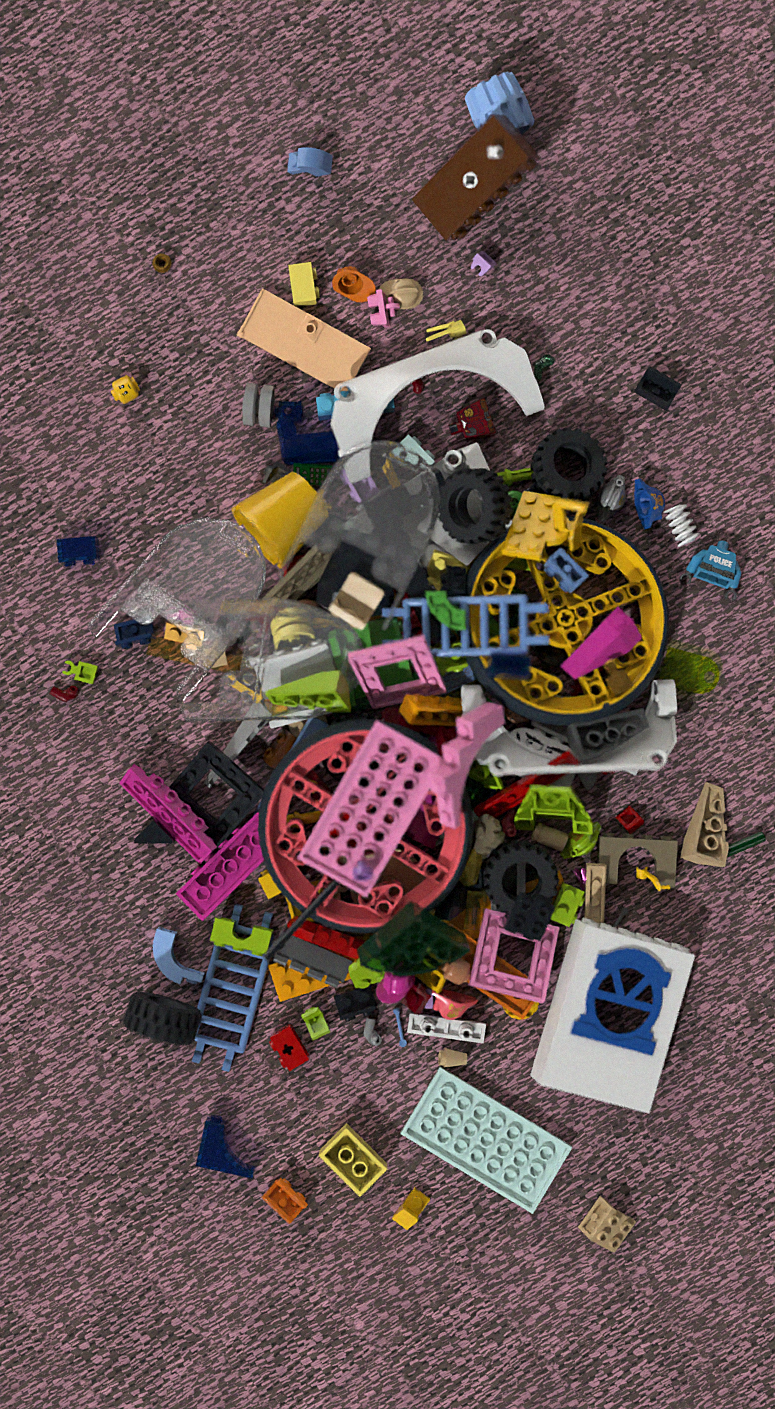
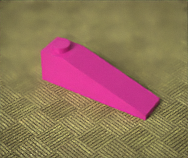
[561,607,642,679]

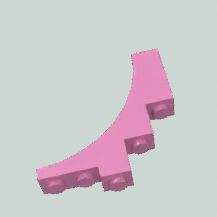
[429,702,504,828]

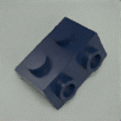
[114,616,157,649]

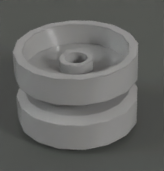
[242,383,275,428]

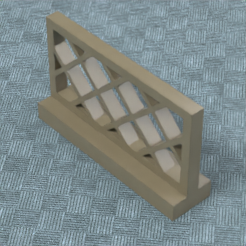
[262,543,334,610]

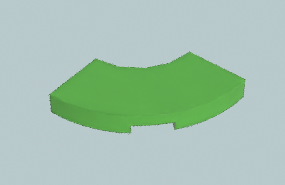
[426,591,467,630]

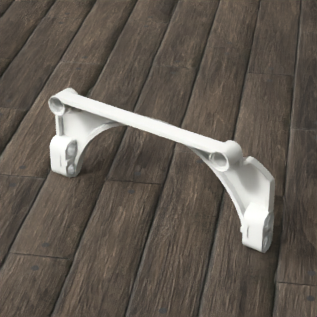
[331,329,544,485]
[461,679,677,776]

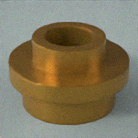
[152,253,172,273]

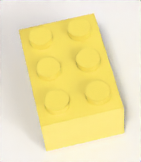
[319,1123,387,1197]

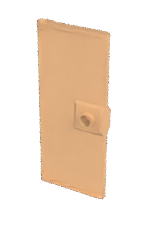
[237,288,371,391]

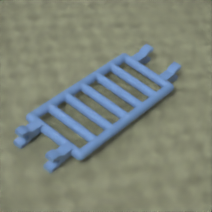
[382,595,549,657]
[192,903,276,1072]

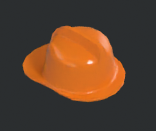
[332,266,376,302]

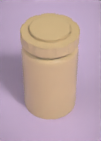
[531,822,569,852]

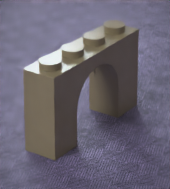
[597,832,678,887]

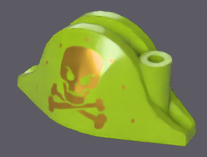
[560,821,602,859]

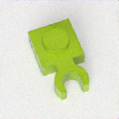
[62,661,99,685]

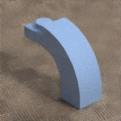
[153,927,205,984]

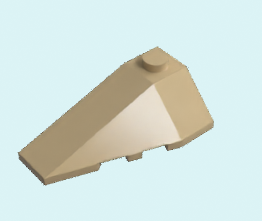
[680,782,729,867]

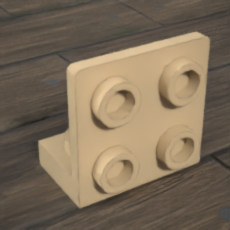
[578,1196,636,1253]

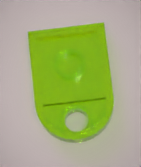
[659,646,720,694]

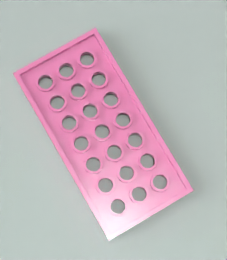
[298,720,444,897]

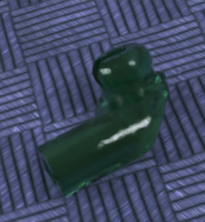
[533,354,555,380]

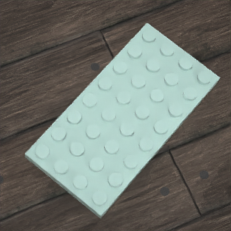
[400,1066,572,1214]

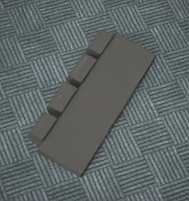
[273,931,352,988]

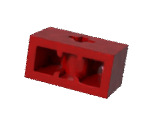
[269,1023,310,1071]

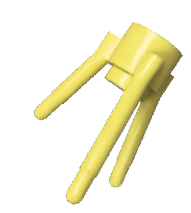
[426,320,466,341]

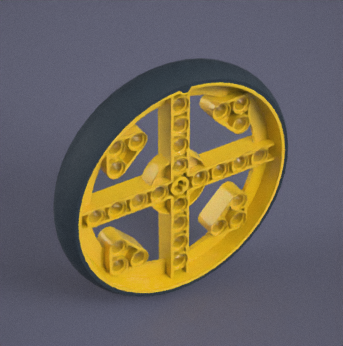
[459,516,669,725]

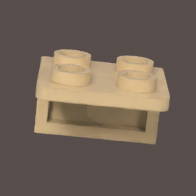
[328,573,384,630]

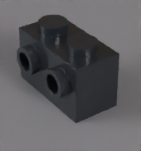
[440,565,466,609]

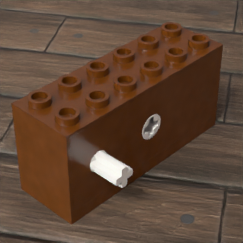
[411,115,540,241]

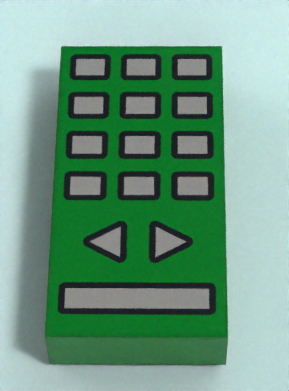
[293,463,332,486]

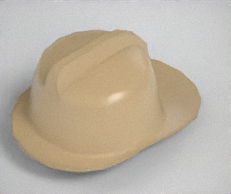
[379,278,423,310]

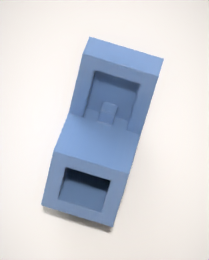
[287,147,333,176]

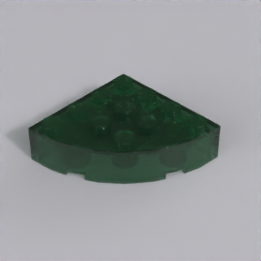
[357,900,470,976]

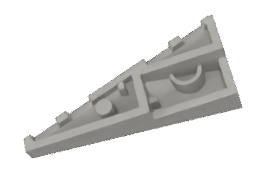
[204,701,272,788]

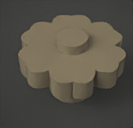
[471,814,505,854]

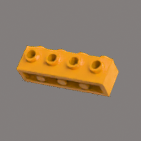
[399,694,463,726]

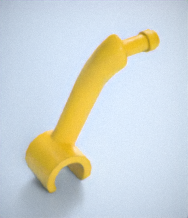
[636,867,670,891]

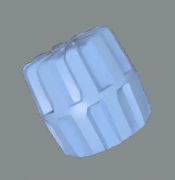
[465,72,534,135]

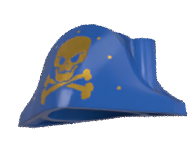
[634,479,665,529]

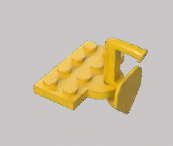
[502,491,588,561]

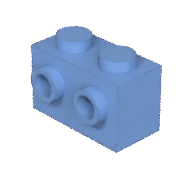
[543,548,588,594]

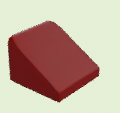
[616,805,644,834]

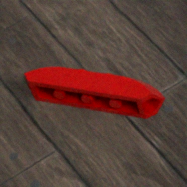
[287,916,379,960]

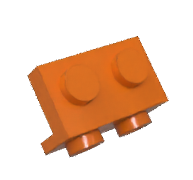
[261,1178,308,1224]

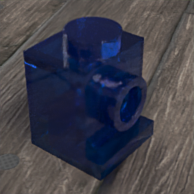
[275,401,302,424]

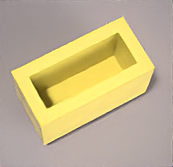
[288,262,320,307]

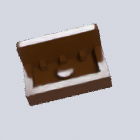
[262,728,297,769]

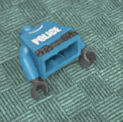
[680,541,742,600]

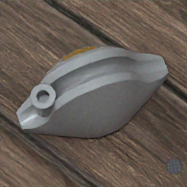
[597,475,626,522]

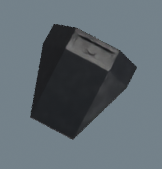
[316,530,395,617]

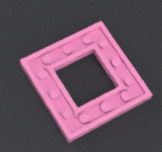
[348,635,447,709]
[469,909,559,1004]

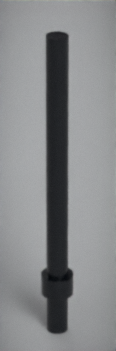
[262,879,341,961]

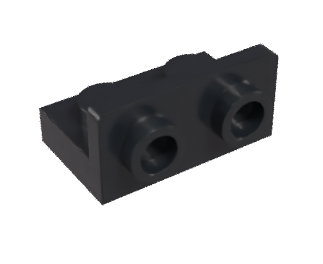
[334,985,377,1022]

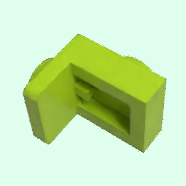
[301,1007,331,1040]

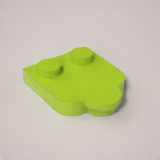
[348,955,389,989]

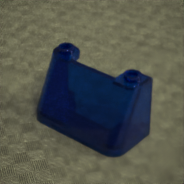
[276,420,341,466]

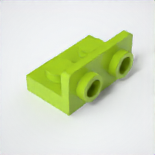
[430,640,469,676]

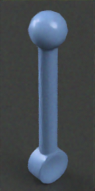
[393,1007,407,1047]

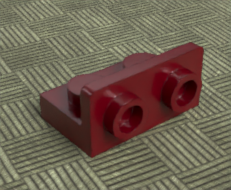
[400,982,431,1015]

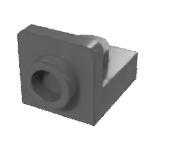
[262,461,293,484]

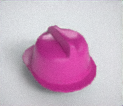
[376,962,415,1004]

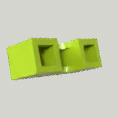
[210,916,273,956]

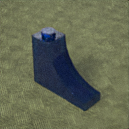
[196,1115,255,1179]

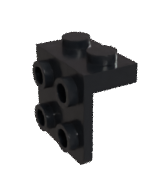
[502,892,555,942]

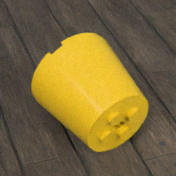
[231,472,329,569]

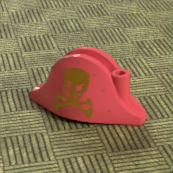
[432,989,478,1020]

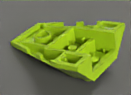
[514,785,593,834]

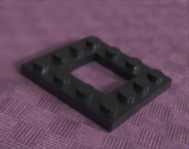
[169,740,265,848]

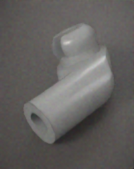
[363,1017,382,1046]

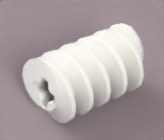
[663,504,699,547]

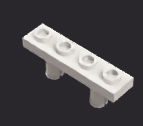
[407,1012,486,1043]

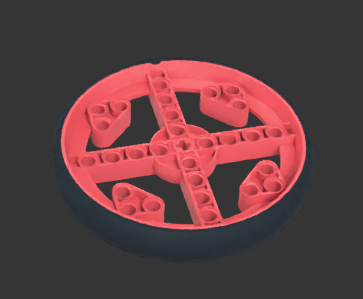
[258,720,473,933]

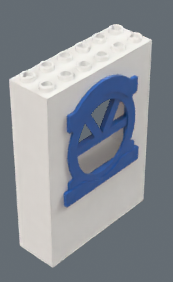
[530,917,695,1113]

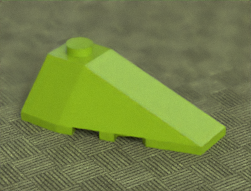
[265,670,351,712]

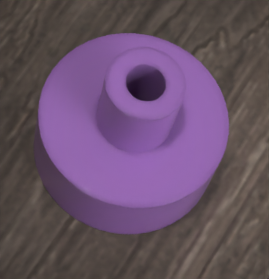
[352,861,373,881]

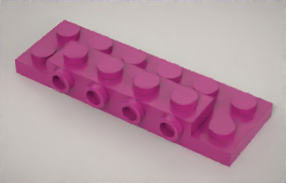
[119,764,217,864]
[176,812,285,921]

